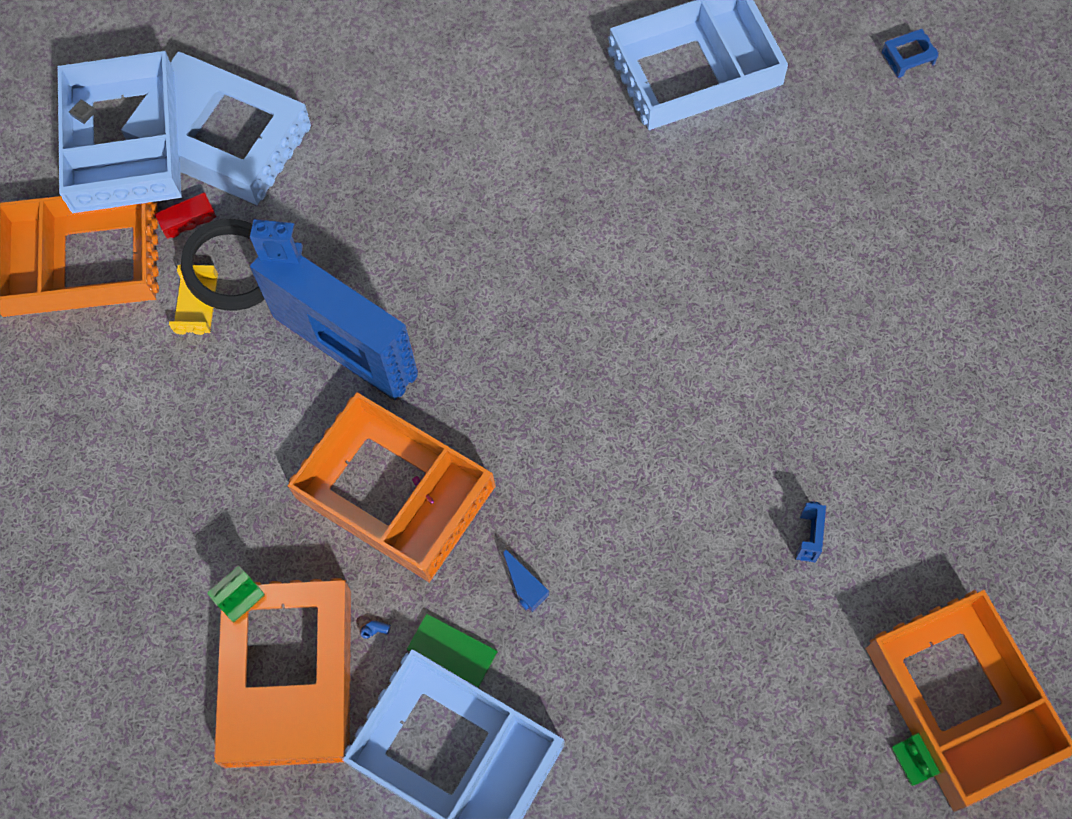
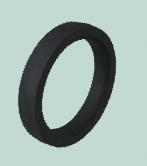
[181,219,265,311]

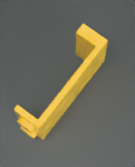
[169,265,218,335]

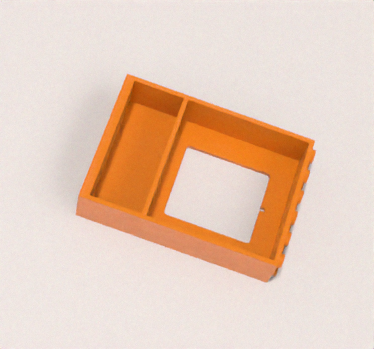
[0,196,159,317]
[288,392,496,583]
[214,578,351,768]
[866,590,1072,812]

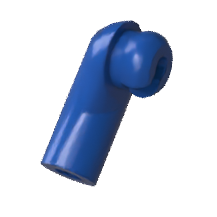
[360,620,391,639]

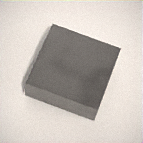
[69,99,96,124]

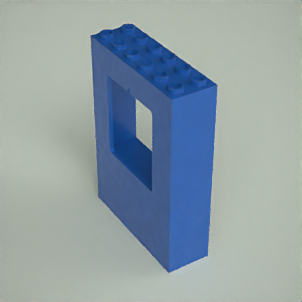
[250,255,418,401]

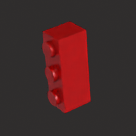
[155,192,216,239]

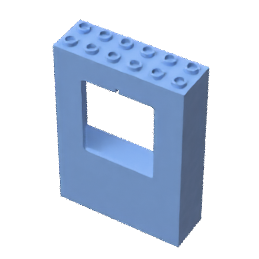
[608,0,788,130]
[58,51,182,213]
[121,51,311,205]
[343,650,564,819]

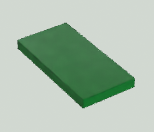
[406,614,498,688]

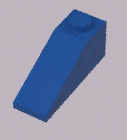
[503,550,549,612]

